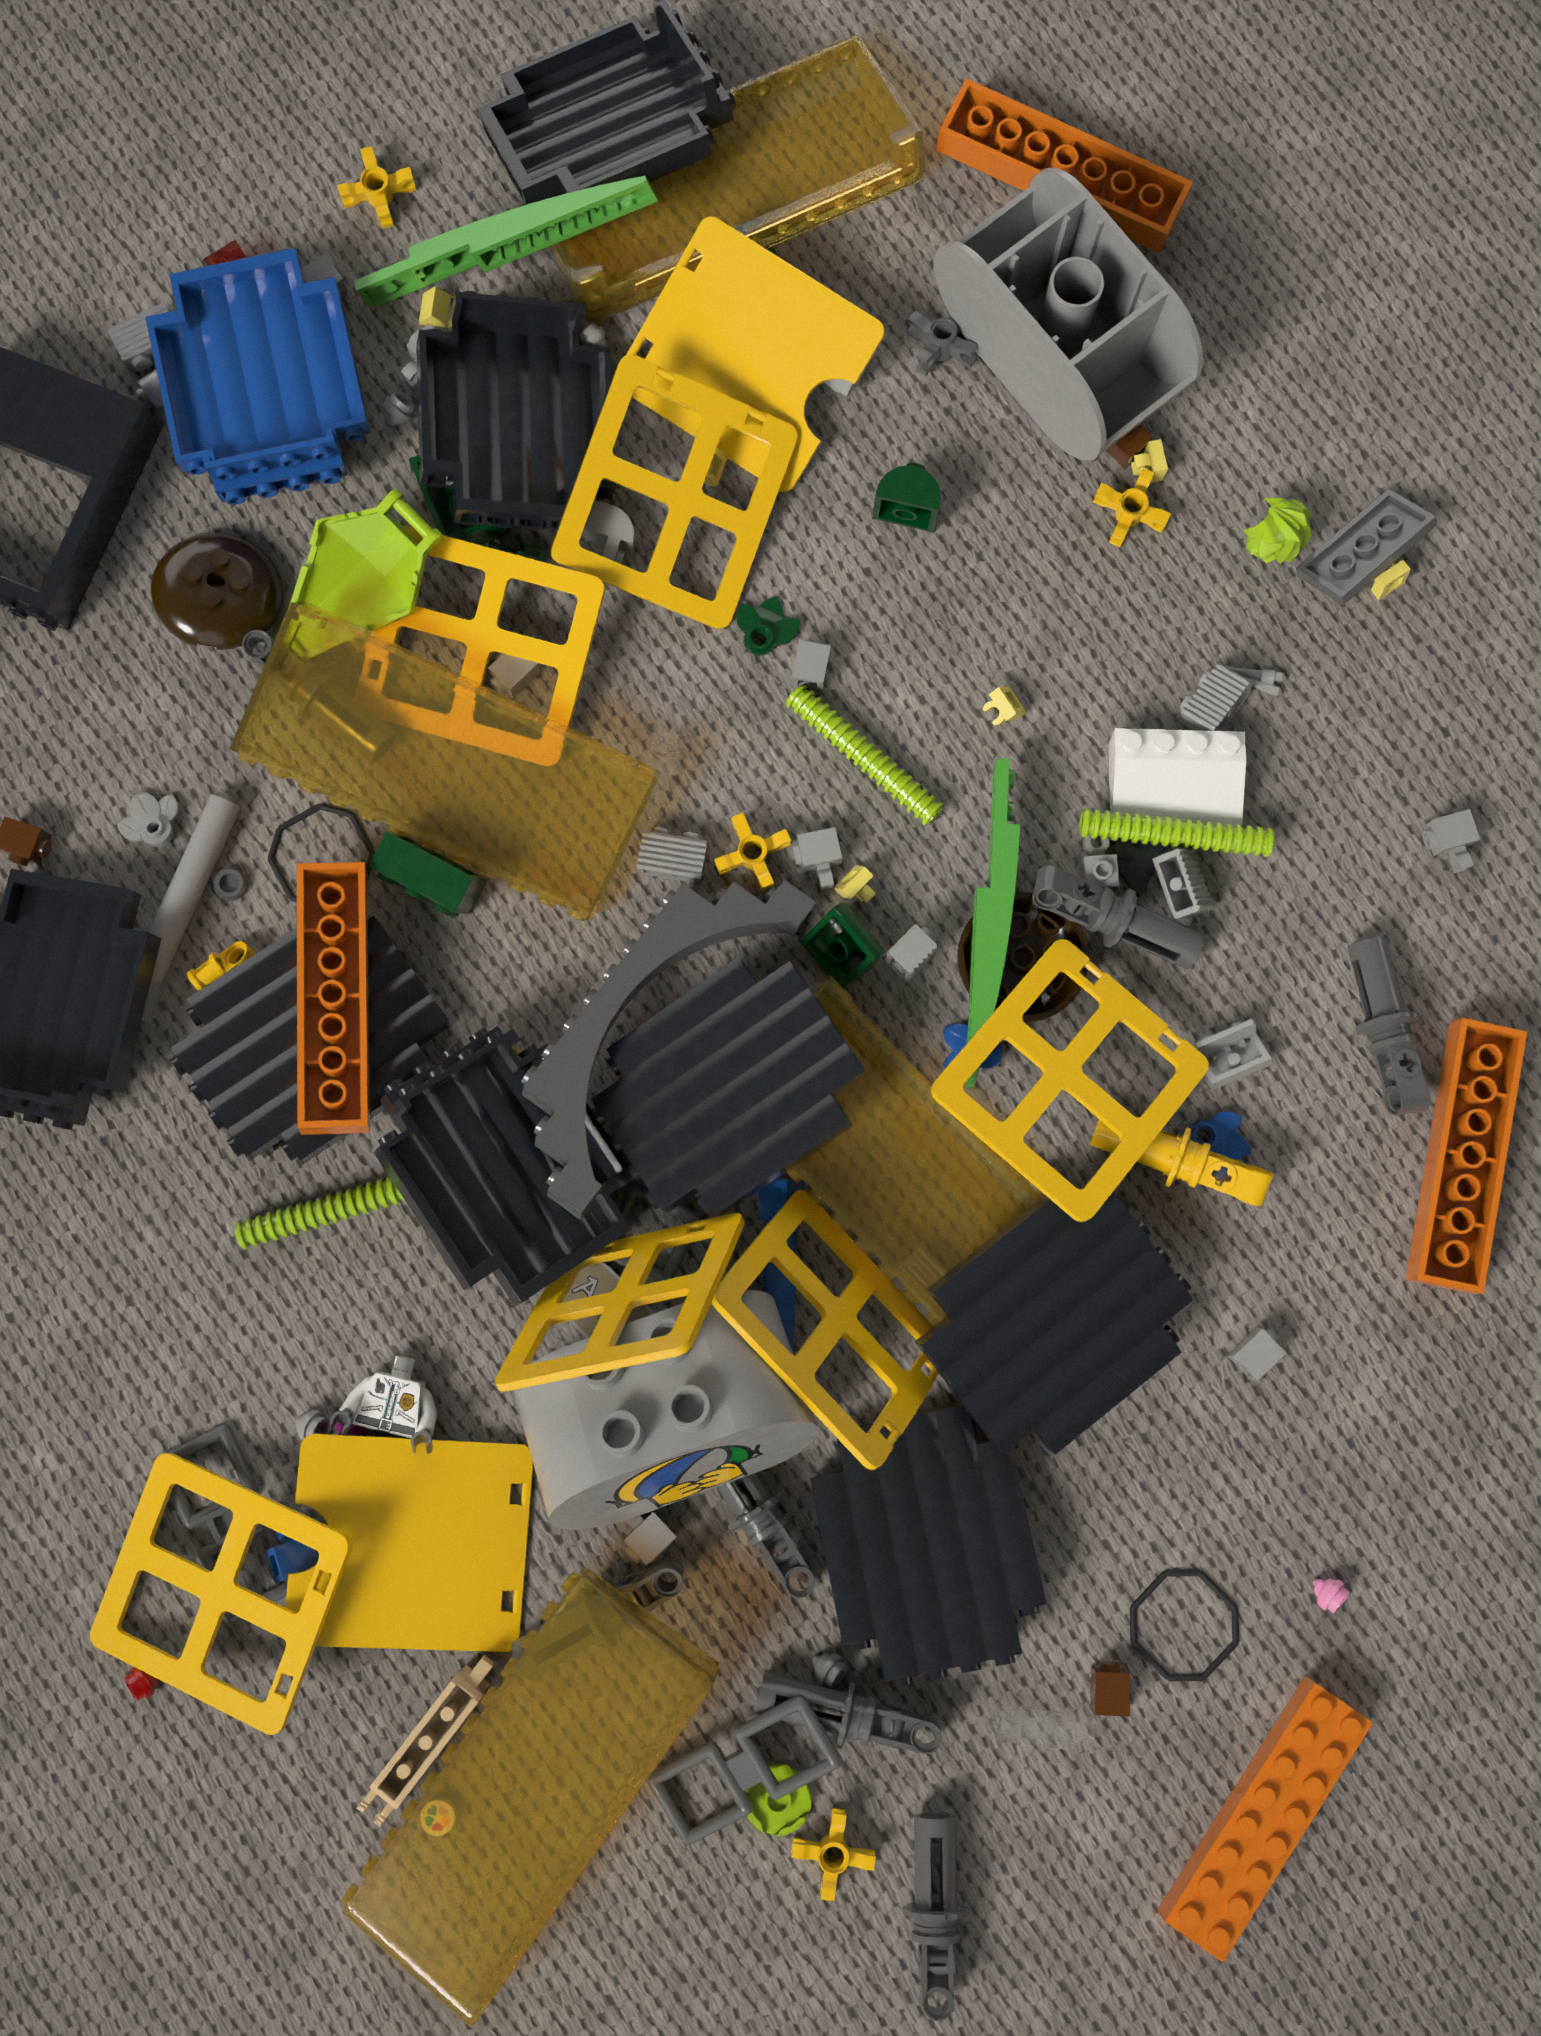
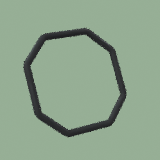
[268,804,375,903]
[1130,1569,1239,1681]

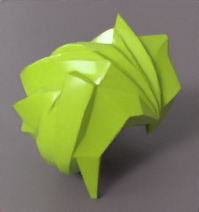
[1243,498,1312,564]

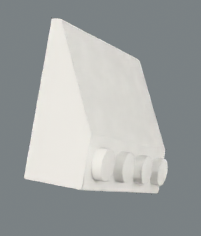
[1109,728,1246,827]

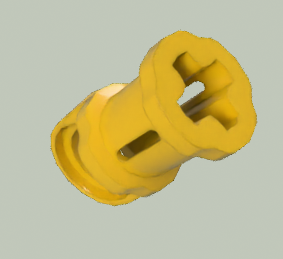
[187,941,256,991]

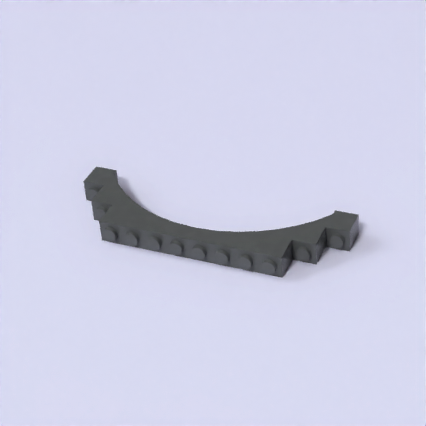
[521,880,816,1220]

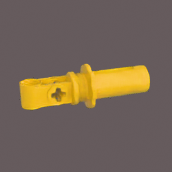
[1090,1119,1274,1207]

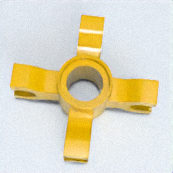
[337,146,417,229]
[1092,468,1171,548]
[714,812,791,892]
[791,1807,876,1901]

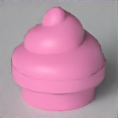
[1313,1578,1350,1614]

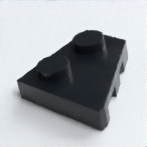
[1105,838,1166,897]

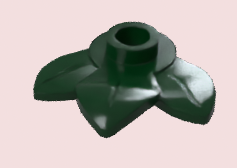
[488,539,546,562]
[736,596,800,656]

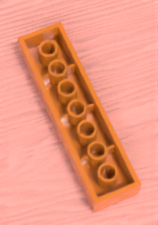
[936,78,1193,253]
[297,862,370,1135]
[1405,1018,1528,1294]
[1157,1676,1373,1963]

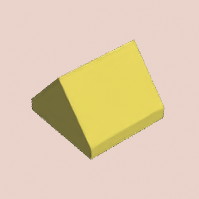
[419,286,454,328]

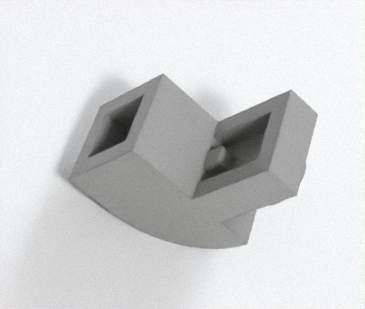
[584,500,636,565]

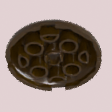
[151,533,283,650]
[957,892,1089,1023]

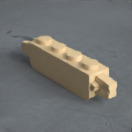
[357,1655,495,1827]

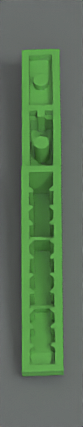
[354,176,658,308]
[965,758,1020,1089]

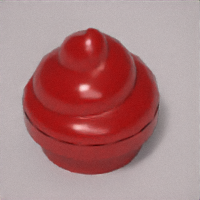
[124,1667,159,1701]

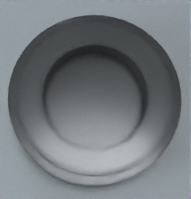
[213,867,248,901]

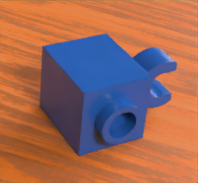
[265,1531,319,1584]

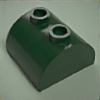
[872,462,941,533]
[799,901,887,992]

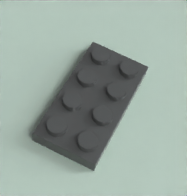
[1296,489,1437,606]

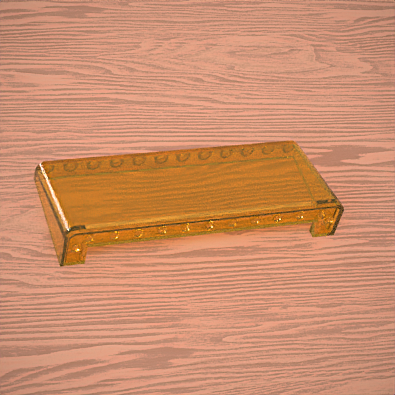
[549,34,925,322]
[230,601,662,921]
[786,975,1042,1326]
[340,1566,719,2028]

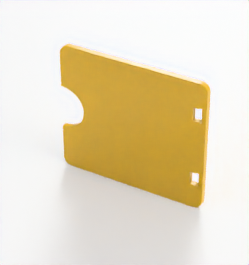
[626,217,885,492]
[285,1433,533,1652]

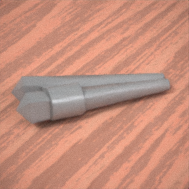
[1227,667,1287,697]

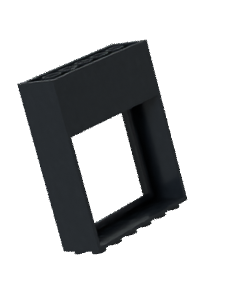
[0,347,162,631]

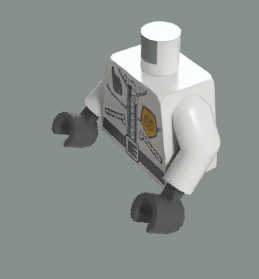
[329,1355,438,1454]

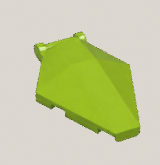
[281,488,444,661]

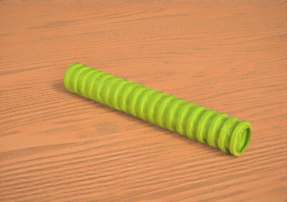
[786,684,943,826]
[1079,808,1275,857]
[235,1177,406,1250]

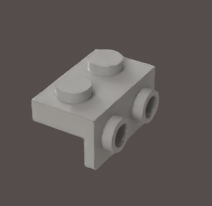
[1193,1019,1272,1090]

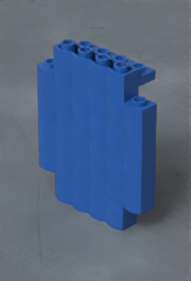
[145,248,371,505]

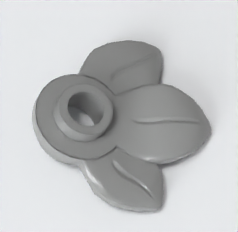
[117,792,179,847]

